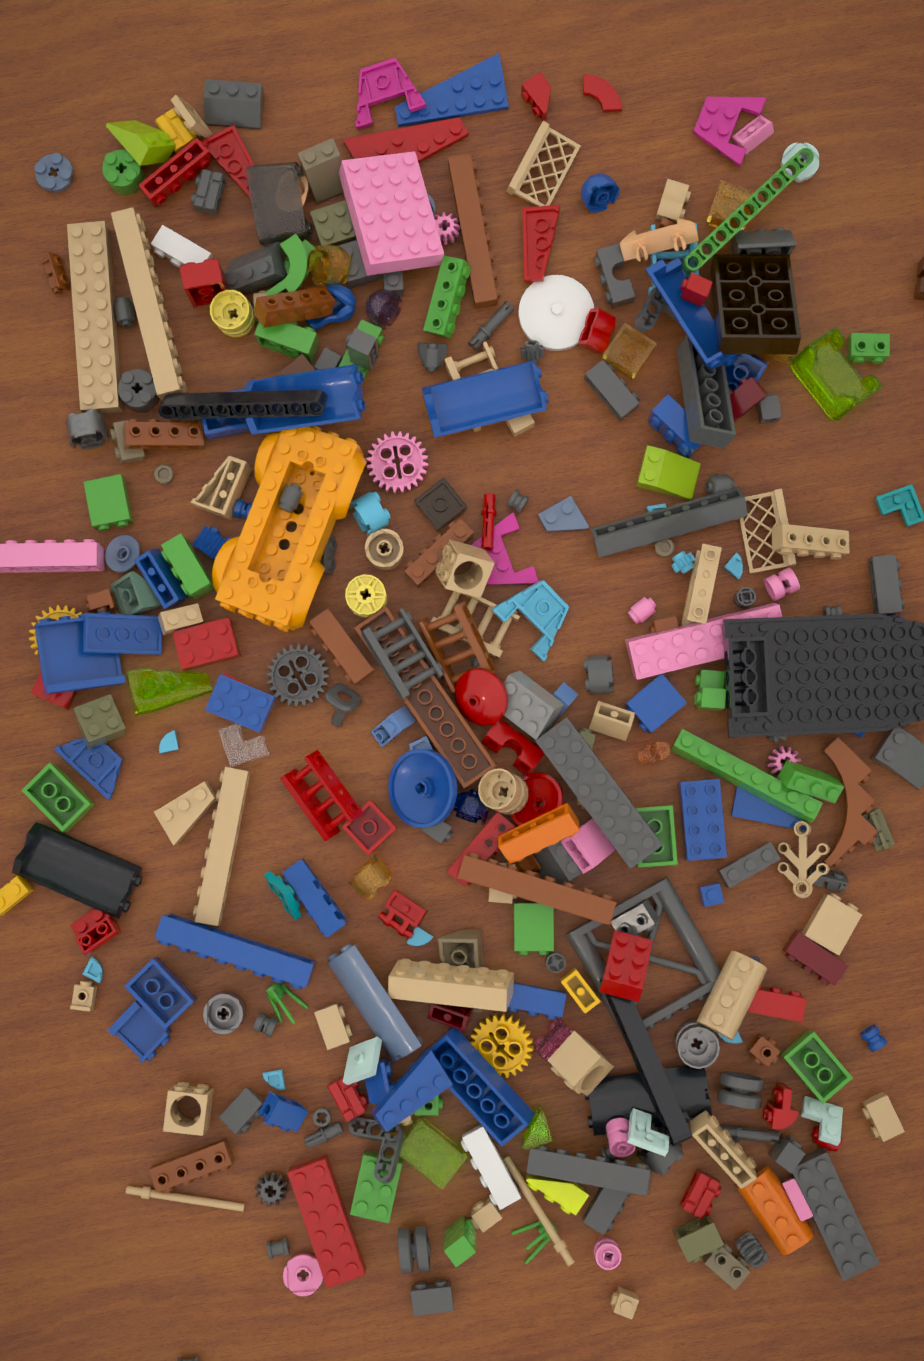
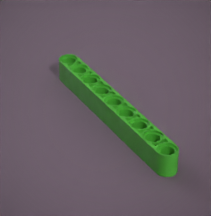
[682,148,814,274]

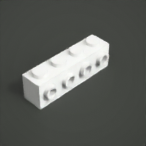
[460,1124,521,1210]

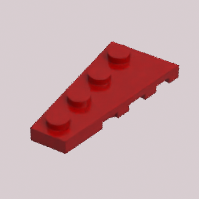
[200,125,268,201]

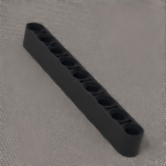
[158,390,328,419]
[600,978,692,1146]

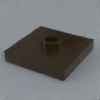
[414,477,467,532]

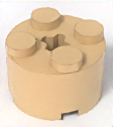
[365,529,404,571]

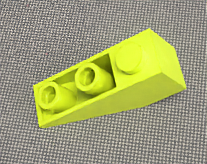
[526,1174,589,1215]

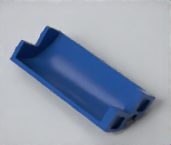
[646,258,738,369]
[422,361,549,438]
[243,364,366,435]

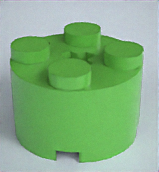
[102,149,145,195]

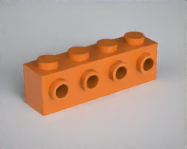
[498,803,580,864]

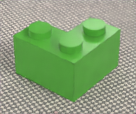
[693,670,726,711]

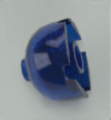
[451,790,489,825]

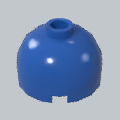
[581,173,620,213]

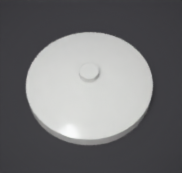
[519,275,594,351]

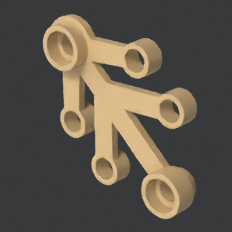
[778,821,830,898]

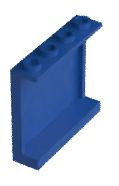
[34,612,126,695]

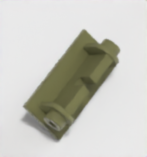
[862,808,895,851]

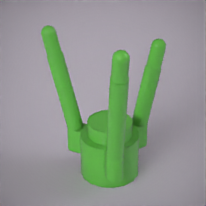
[266,982,309,1024]
[511,1219,558,1264]

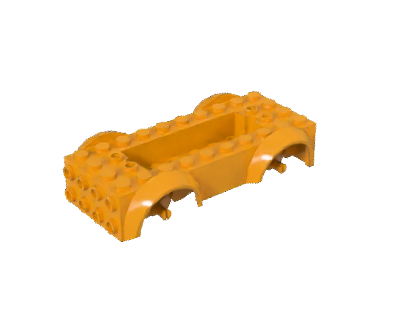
[212,426,367,633]

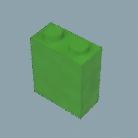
[83,474,134,531]
[514,902,554,955]

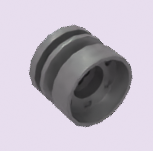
[675,1019,720,1069]

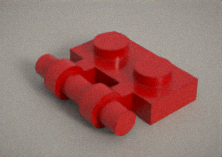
[378,890,428,939]

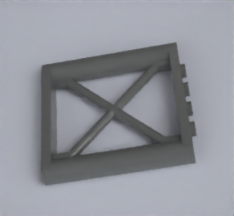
[566,877,721,1038]

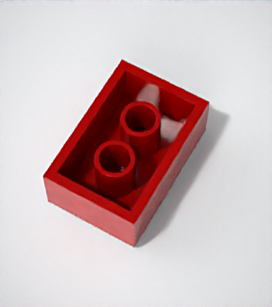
[180,258,227,307]
[172,617,241,671]
[599,930,653,1002]

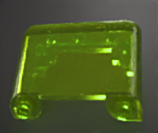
[791,327,883,421]

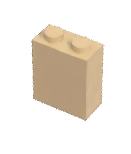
[802,893,862,955]

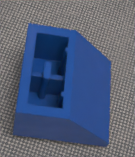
[365,1057,396,1104]

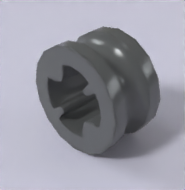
[313,1107,331,1127]

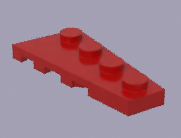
[522,205,560,283]

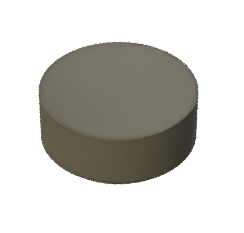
[154,465,174,485]
[654,538,674,557]

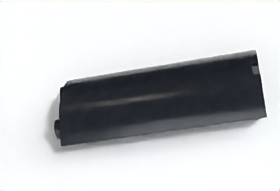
[12,822,143,919]
[584,1066,712,1136]

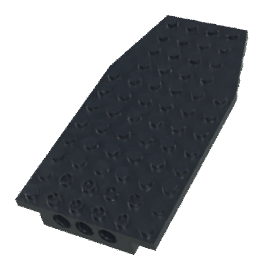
[722,614,924,738]

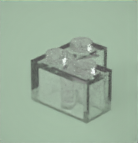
[218,723,270,768]

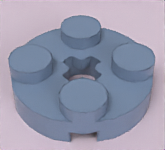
[34,153,74,193]

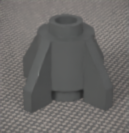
[417,342,448,371]

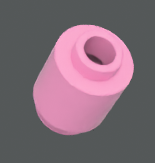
[627,597,657,624]

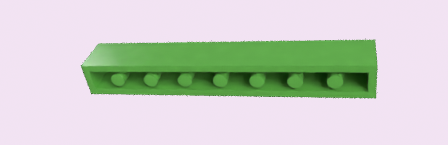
[670,729,823,824]

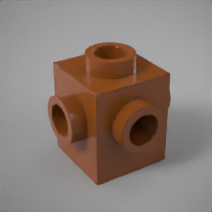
[746,1033,781,1067]

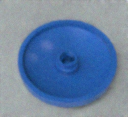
[388,749,457,828]

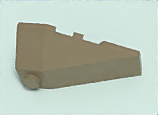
[438,930,483,1012]

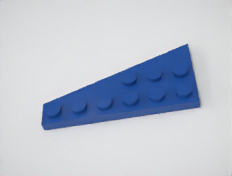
[395,53,509,128]

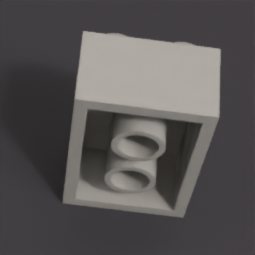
[504,670,565,740]

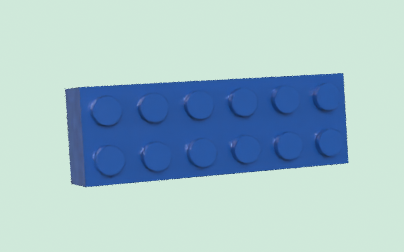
[427,1027,535,1147]

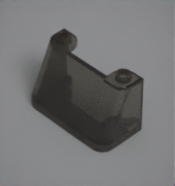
[246,162,313,246]

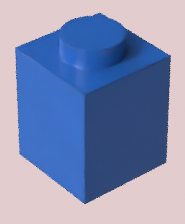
[697,882,724,907]

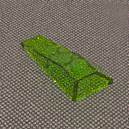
[127,668,212,716]

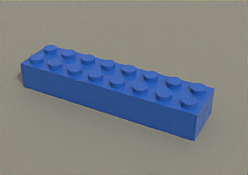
[155,913,317,989]

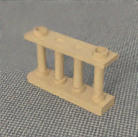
[444,342,498,432]
[681,544,722,626]
[430,591,520,659]

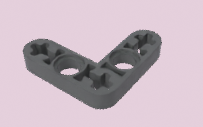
[635,287,681,333]
[349,1117,405,1184]

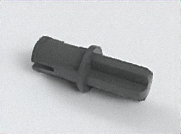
[304,1121,344,1148]

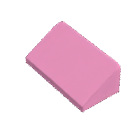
[731,115,774,154]
[782,1178,813,1222]

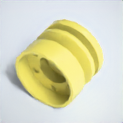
[210,290,256,338]
[345,574,387,619]

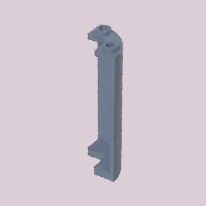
[327,943,423,1062]

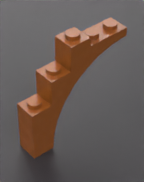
[822,737,878,867]

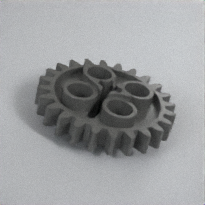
[266,644,330,707]

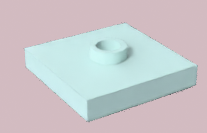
[343,1037,382,1085]

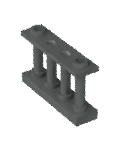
[361,608,443,701]

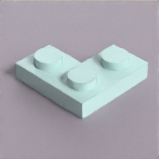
[801,1096,843,1146]
[627,1108,669,1156]

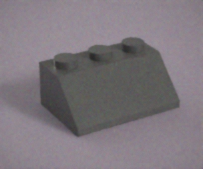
[204,79,265,129]
[731,228,796,255]
[224,241,287,295]
[532,839,582,885]

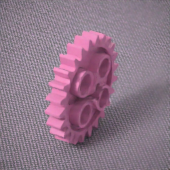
[366,431,428,494]

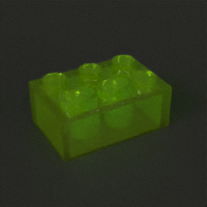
[400,1116,467,1190]

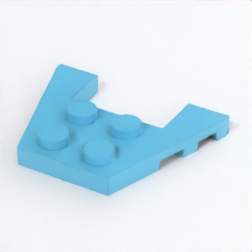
[491,580,569,662]

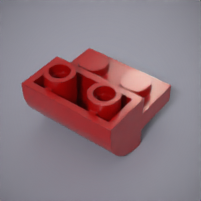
[70,908,121,956]
[762,1083,798,1129]

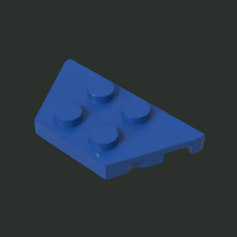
[54,738,123,800]

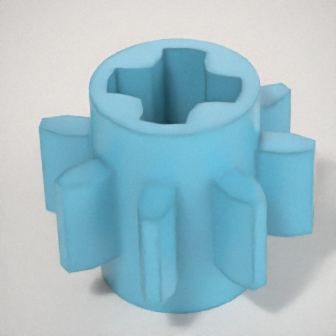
[671,551,695,574]

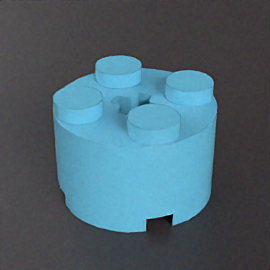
[349,491,391,537]

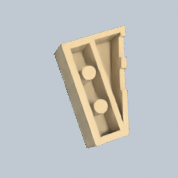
[190,456,253,520]
[154,781,216,846]

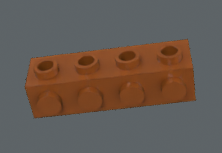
[254,286,335,328]
[123,419,204,450]
[404,519,474,588]
[309,608,375,685]
[149,1138,234,1193]

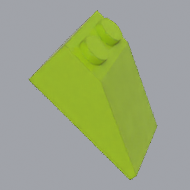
[106,120,176,166]
[636,445,701,500]

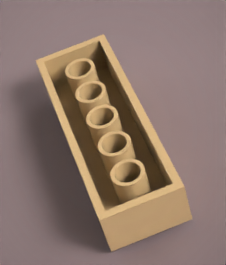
[388,959,514,1012]

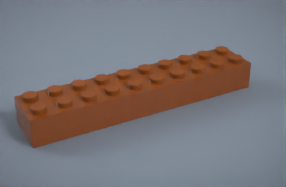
[354,606,497,789]

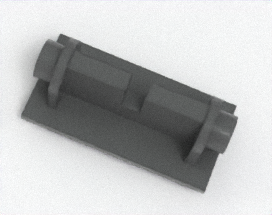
[320,535,337,575]
[807,865,849,892]

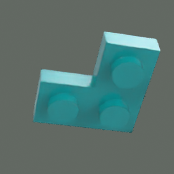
[875,484,924,527]
[264,871,302,921]

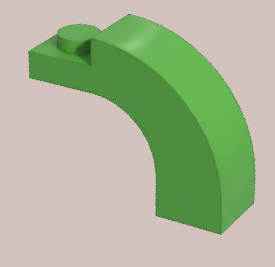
[266,234,308,296]

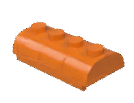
[736,1165,814,1255]

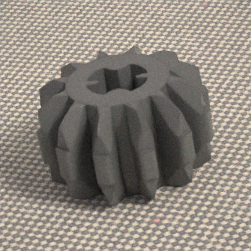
[254,1171,289,1207]
[736,1232,769,1269]

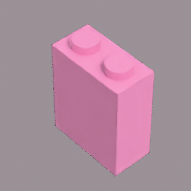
[560,818,616,874]

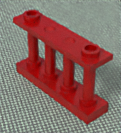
[280,750,364,842]

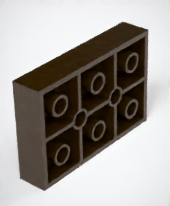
[711,254,801,355]

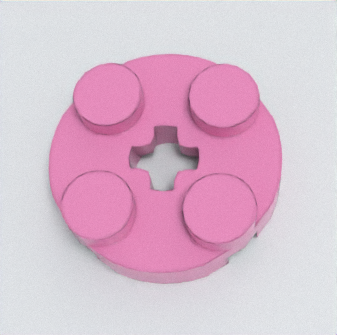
[283,1253,323,1296]

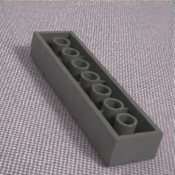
[536,717,664,869]

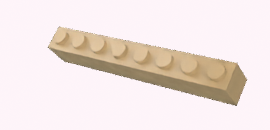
[193,767,251,926]

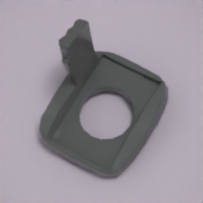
[325,684,362,727]

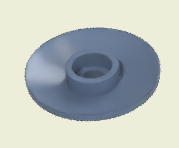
[105,535,140,572]

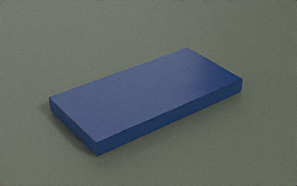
[83,613,162,655]
[731,786,815,831]

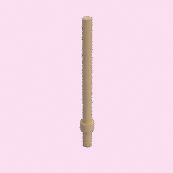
[503,1156,575,1267]
[126,1185,245,1212]

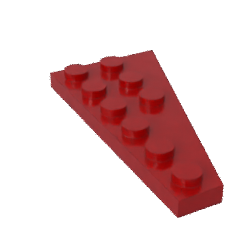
[343,117,469,163]

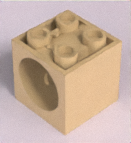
[436,539,495,598]
[548,1031,614,1096]
[163,1082,214,1136]

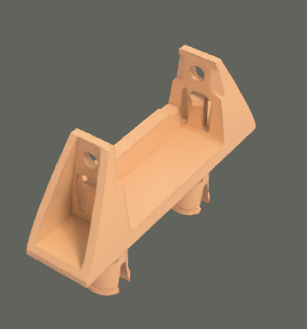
[620,218,699,262]

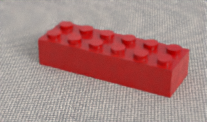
[287,1154,366,1289]

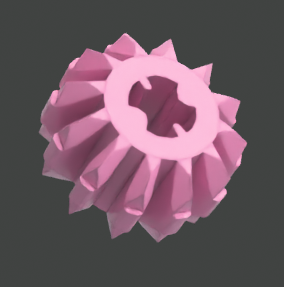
[435,211,461,246]
[767,746,801,778]

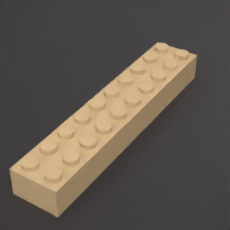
[111,207,188,401]
[67,221,123,414]

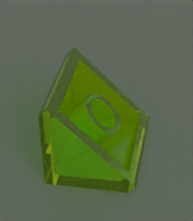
[521,1105,553,1150]

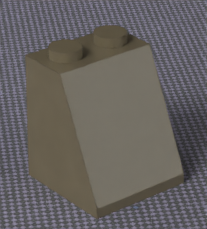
[298,138,344,204]

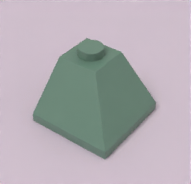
[110,571,161,615]

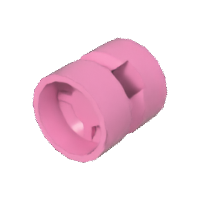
[764,568,800,601]
[606,1118,636,1157]
[593,1236,621,1270]

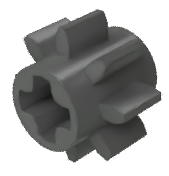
[521,340,544,363]

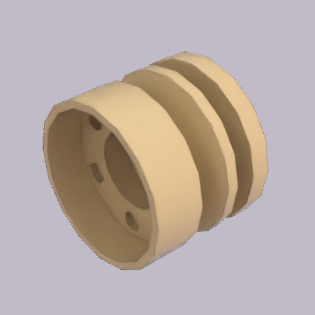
[478,769,528,815]

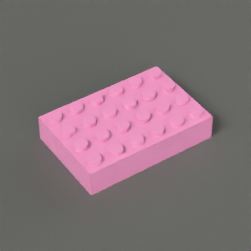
[339,151,444,276]

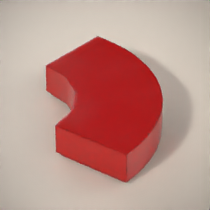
[582,74,622,112]

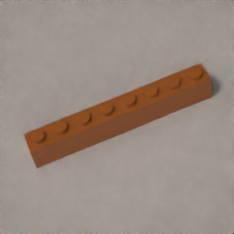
[448,154,500,309]
[457,852,617,925]

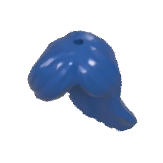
[305,283,356,330]

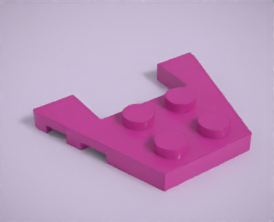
[356,58,427,130]
[693,97,766,167]
[470,513,539,585]

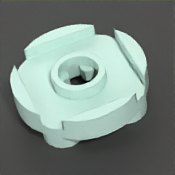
[780,142,819,182]

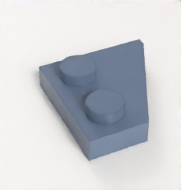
[538,496,589,532]

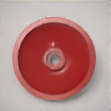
[454,668,508,726]
[510,773,564,826]

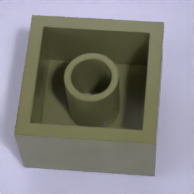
[310,200,357,254]
[73,694,126,749]
[672,1215,724,1263]

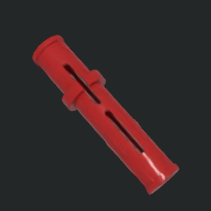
[481,493,497,551]

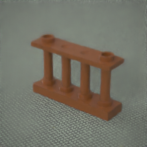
[419,601,497,692]

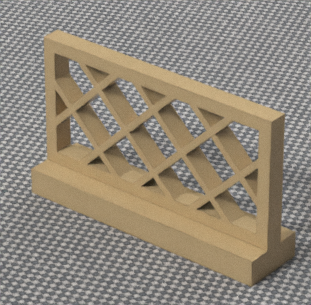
[505,121,581,207]
[740,489,796,574]

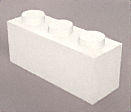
[151,225,213,268]

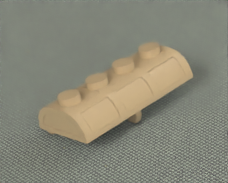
[696,951,767,1041]

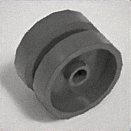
[717,1071,765,1109]
[398,1225,431,1274]

